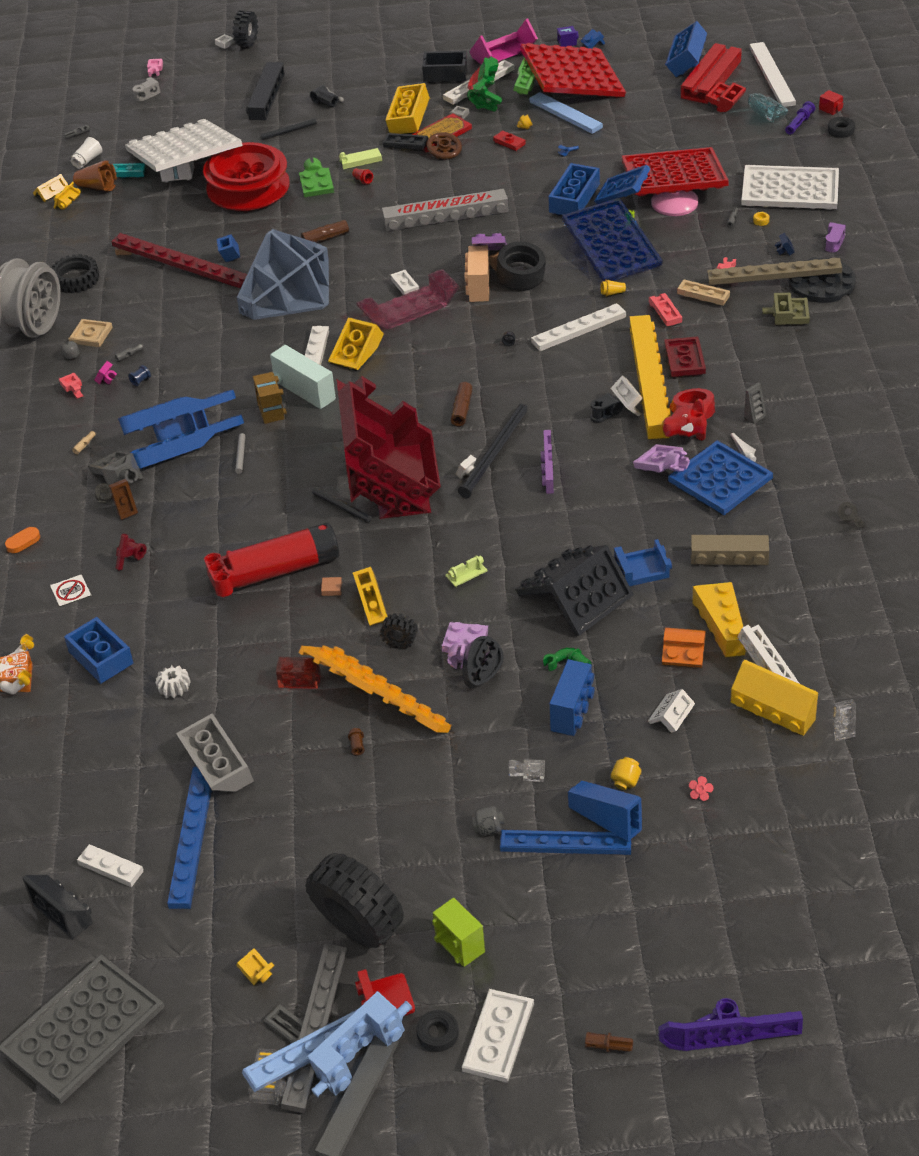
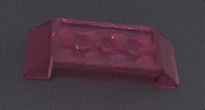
[356,269,459,329]

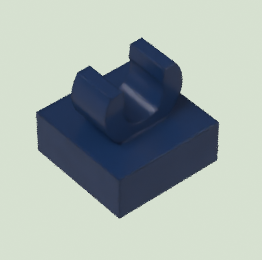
[775,232,795,256]

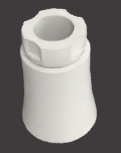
[70,137,102,169]

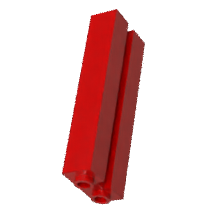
[681,43,742,104]

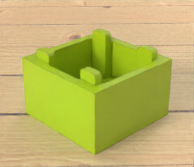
[432,898,485,967]

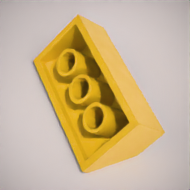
[731,659,818,736]

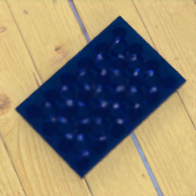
[562,198,663,281]

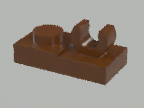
[108,479,138,520]

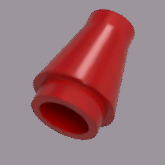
[352,168,374,184]

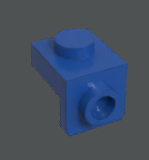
[580,29,605,49]

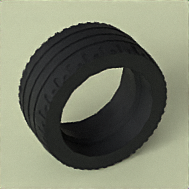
[496,241,546,291]

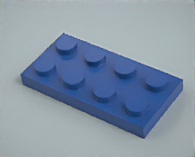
[594,165,650,205]

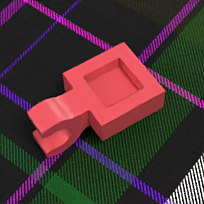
[59,373,83,399]

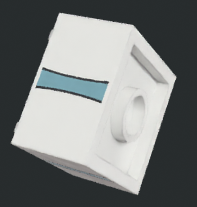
[160,161,194,183]

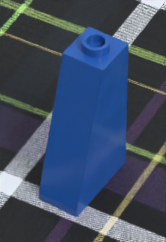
[568,781,642,841]

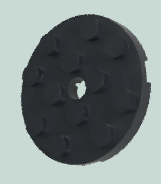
[788,257,856,303]

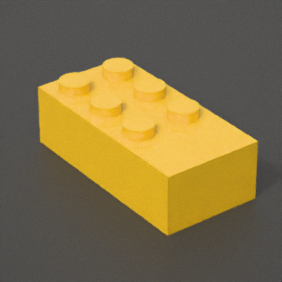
[385,83,430,134]

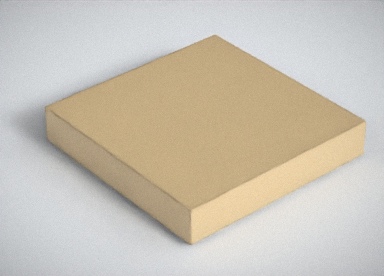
[69,319,113,347]

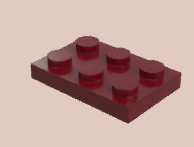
[664,337,706,377]

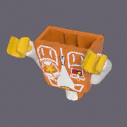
[0,634,34,695]

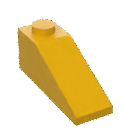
[353,567,387,626]

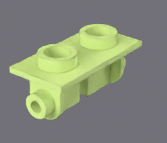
[445,555,487,587]

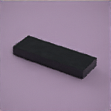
[382,133,428,150]

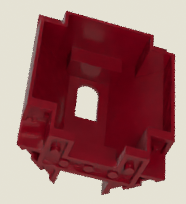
[336,376,441,519]

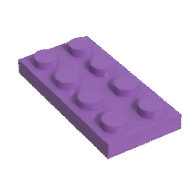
[472,233,507,250]

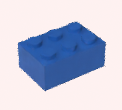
[64,617,134,683]
[550,659,595,736]

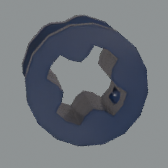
[128,365,151,387]

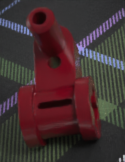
[115,534,147,570]

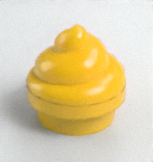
[517,114,533,130]

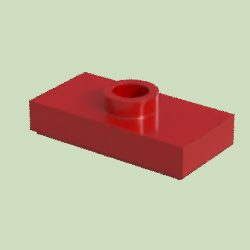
[493,130,526,151]

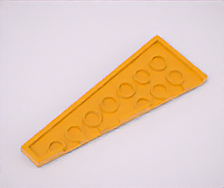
[298,645,452,733]

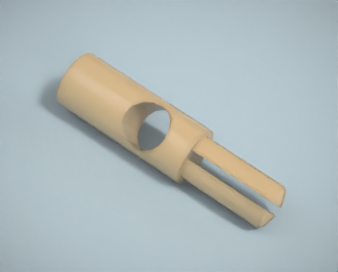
[72,431,96,454]

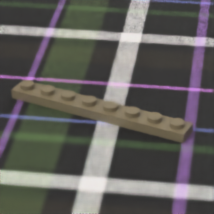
[707,258,842,285]

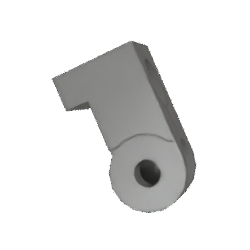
[133,77,161,101]

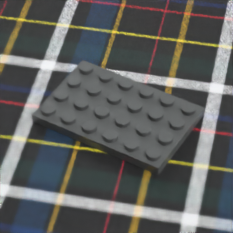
[0,955,164,1104]

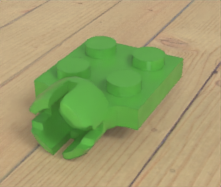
[299,158,334,197]

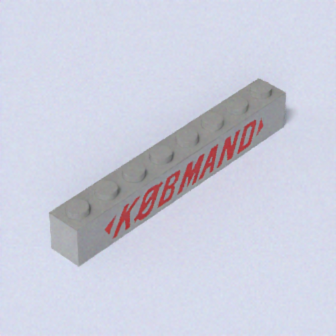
[382,189,508,231]

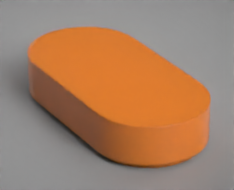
[5,527,40,553]

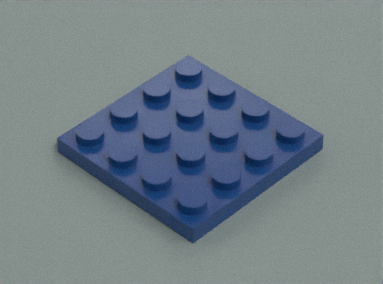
[668,440,773,515]

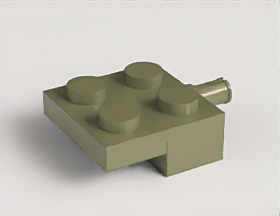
[762,293,810,325]

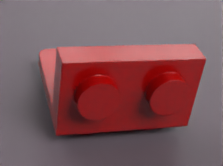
[355,969,415,1016]

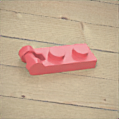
[649,293,682,326]

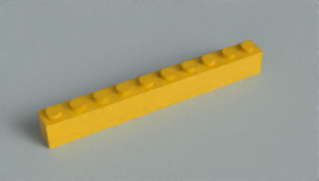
[630,315,671,439]

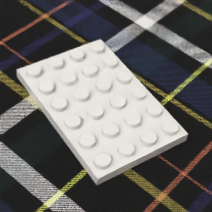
[741,165,839,210]

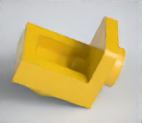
[236,949,274,985]

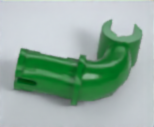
[543,647,592,671]

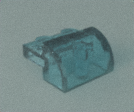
[748,93,788,122]

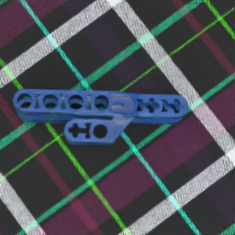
[118,390,244,469]

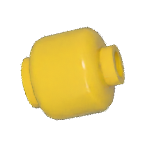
[610,757,641,790]

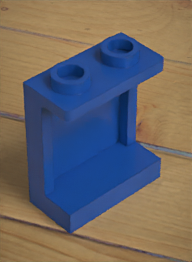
[614,539,672,586]

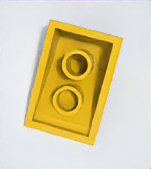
[328,317,384,370]

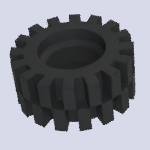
[380,613,418,649]

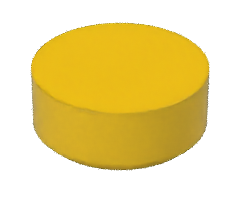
[753,212,769,226]

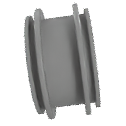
[0,258,60,338]

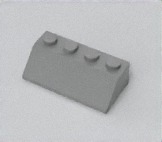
[176,713,254,792]

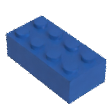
[665,21,707,77]
[548,163,600,218]

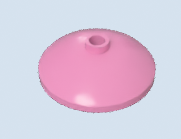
[651,190,698,216]

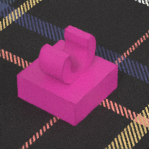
[94,361,117,384]

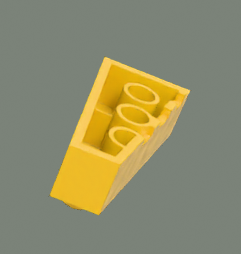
[692,582,746,657]

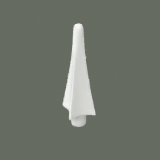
[731,433,756,462]

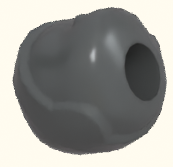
[61,341,80,360]

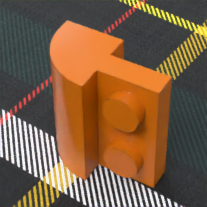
[662,627,706,668]

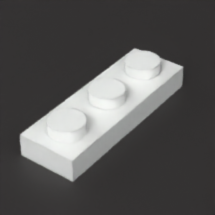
[77,844,144,887]

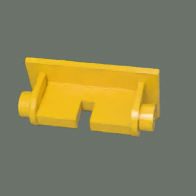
[53,182,81,209]

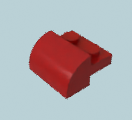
[705,82,746,112]

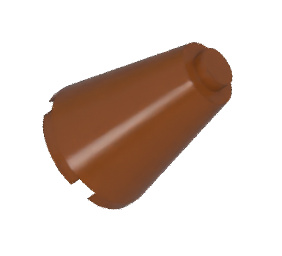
[73,160,117,191]

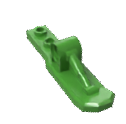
[513,57,536,95]

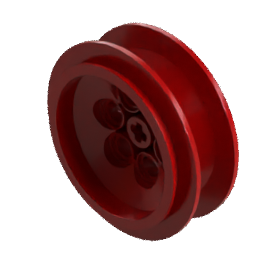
[203,142,290,211]

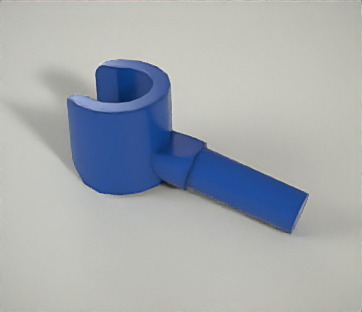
[558,145,579,156]

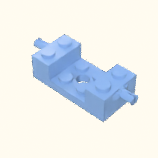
[307,991,412,1097]

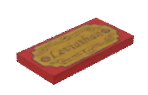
[412,113,472,152]

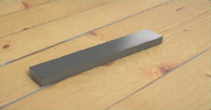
[315,1035,399,1156]

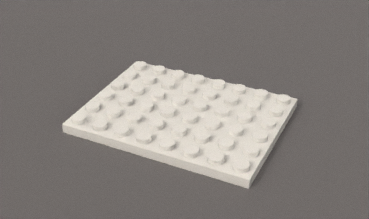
[125,119,242,172]

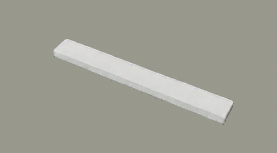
[750,42,796,107]

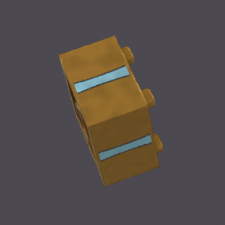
[253,372,287,424]

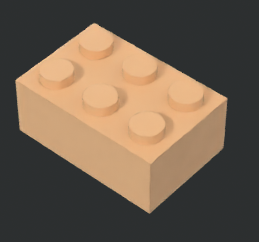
[465,245,490,302]

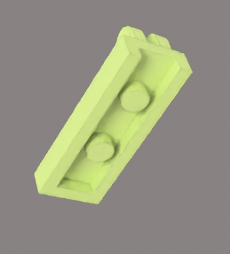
[339,148,382,169]

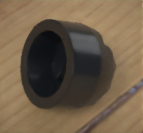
[502,331,516,346]

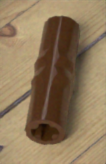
[301,220,349,243]
[451,382,472,426]

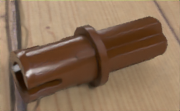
[585,1032,633,1052]

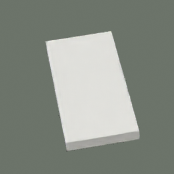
[462,989,534,1083]

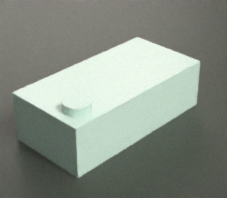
[270,345,336,409]

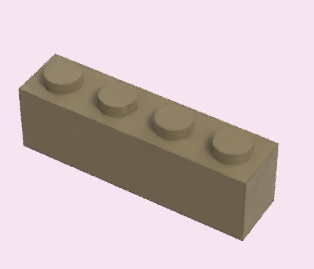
[691,535,769,565]

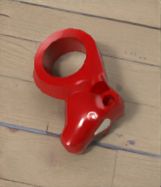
[662,388,715,441]

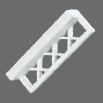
[738,625,800,684]

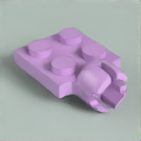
[633,444,690,472]
[442,622,488,669]

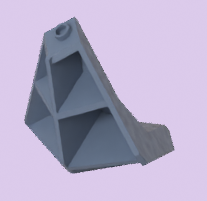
[237,229,329,320]

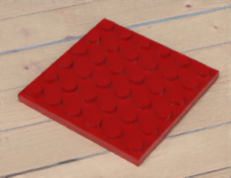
[520,43,626,97]
[622,147,729,196]

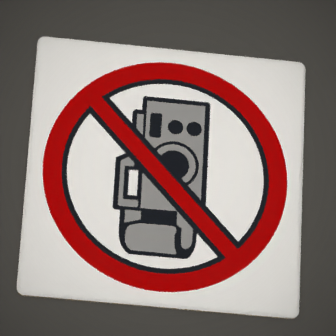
[50,575,91,606]

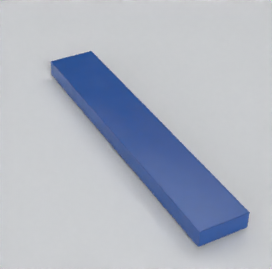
[500,830,631,855]

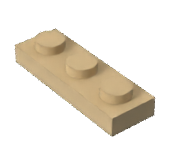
[677,280,730,306]

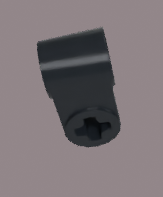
[590,393,623,423]

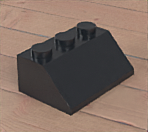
[22,875,93,940]

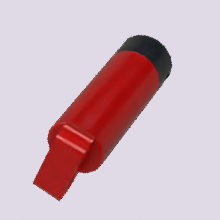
[204,523,340,597]

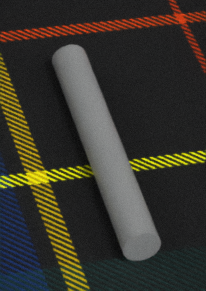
[235,433,245,474]

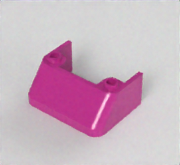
[469,19,538,64]

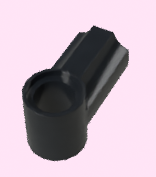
[310,85,339,108]

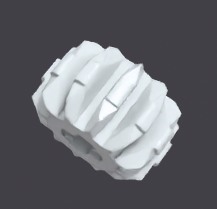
[156,665,190,699]

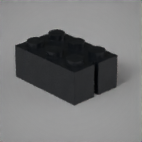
[422,51,467,83]

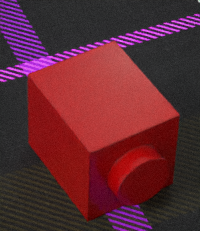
[819,90,843,115]

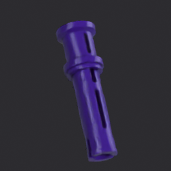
[785,101,815,135]

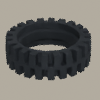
[52,254,99,293]

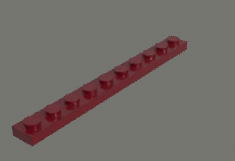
[111,233,247,288]

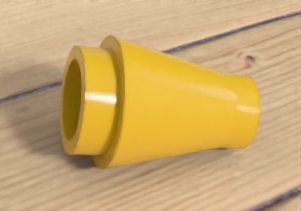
[600,280,626,296]

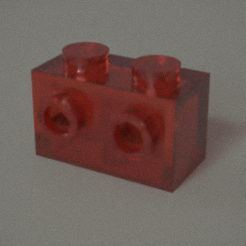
[276,657,321,689]

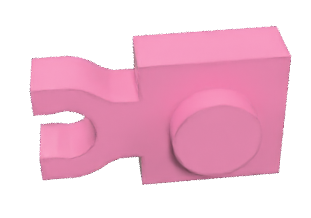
[147,59,163,77]

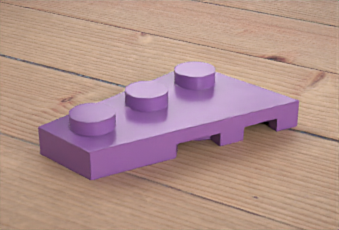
[541,430,554,494]

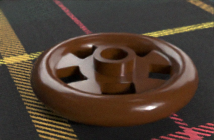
[426,132,462,159]

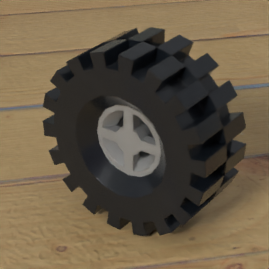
[232,10,258,47]

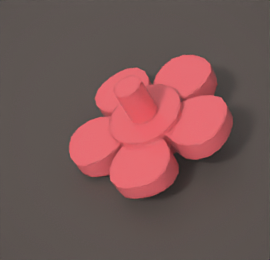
[689,776,714,801]

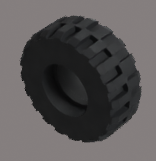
[305,853,404,948]

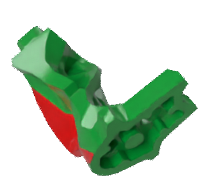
[467,57,502,112]

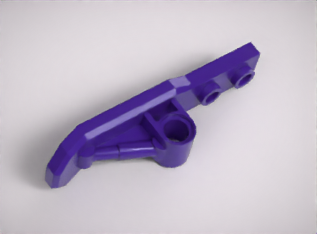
[658,998,803,1051]

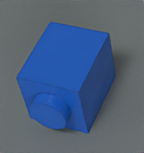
[217,234,240,262]

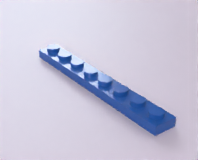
[167,767,212,909]

